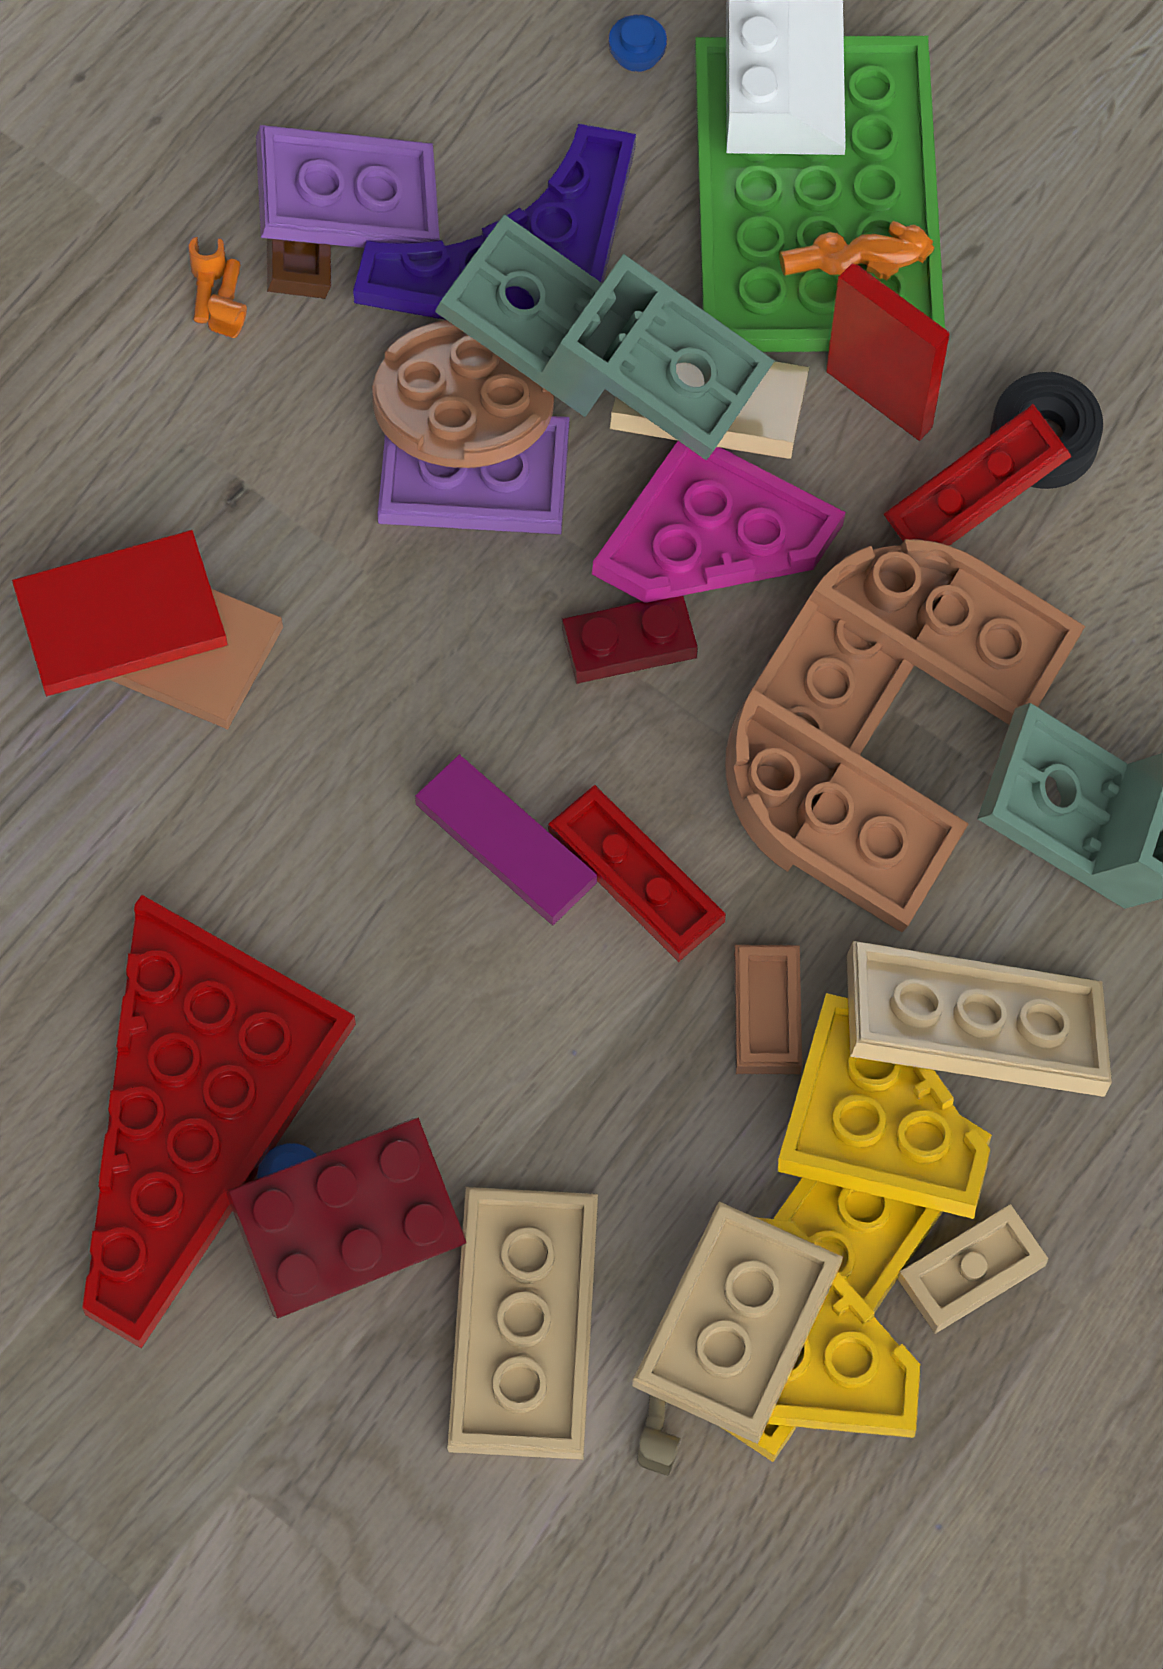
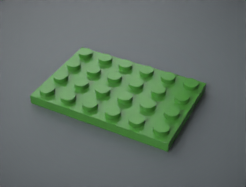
[695,36,945,352]

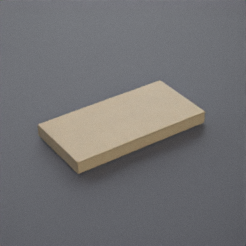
[847,941,1112,1097]
[448,1187,598,1460]

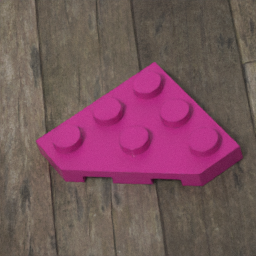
[592,441,846,603]

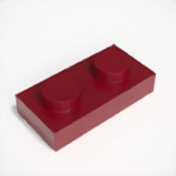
[562,596,698,684]

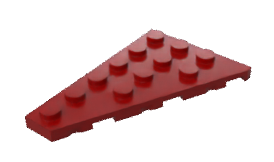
[82,895,356,1349]

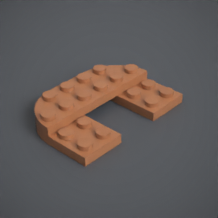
[725,540,1086,933]

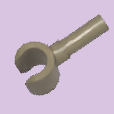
[637,1395,681,1475]

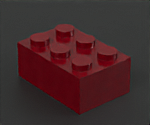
[225,1117,467,1319]

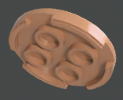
[372,320,554,468]

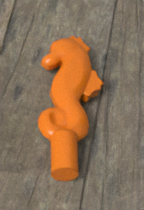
[779,221,934,281]

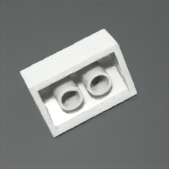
[726,0,845,155]

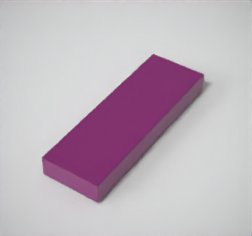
[415,754,597,926]

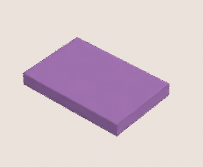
[256,125,440,248]
[378,416,569,534]

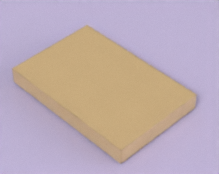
[610,361,809,459]
[633,1201,843,1444]

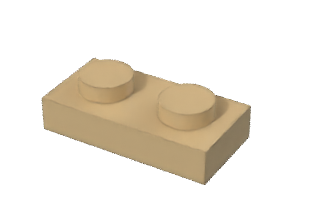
[898,1204,1049,1334]

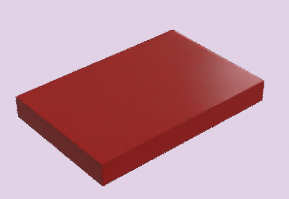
[826,263,950,441]
[12,530,228,697]

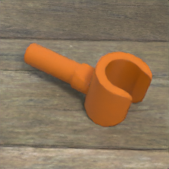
[189,237,226,323]
[208,259,247,338]

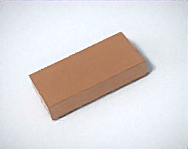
[734,945,802,1074]

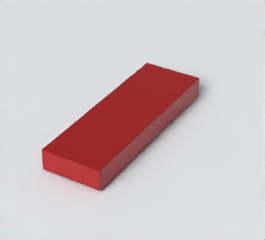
[883,404,1072,546]
[548,785,726,962]

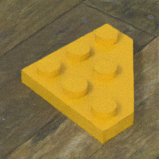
[777,993,990,1219]
[755,1217,920,1438]

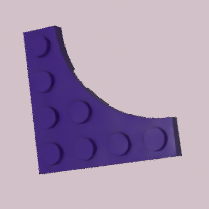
[353,124,636,320]

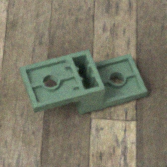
[435,214,774,460]
[977,703,1163,909]

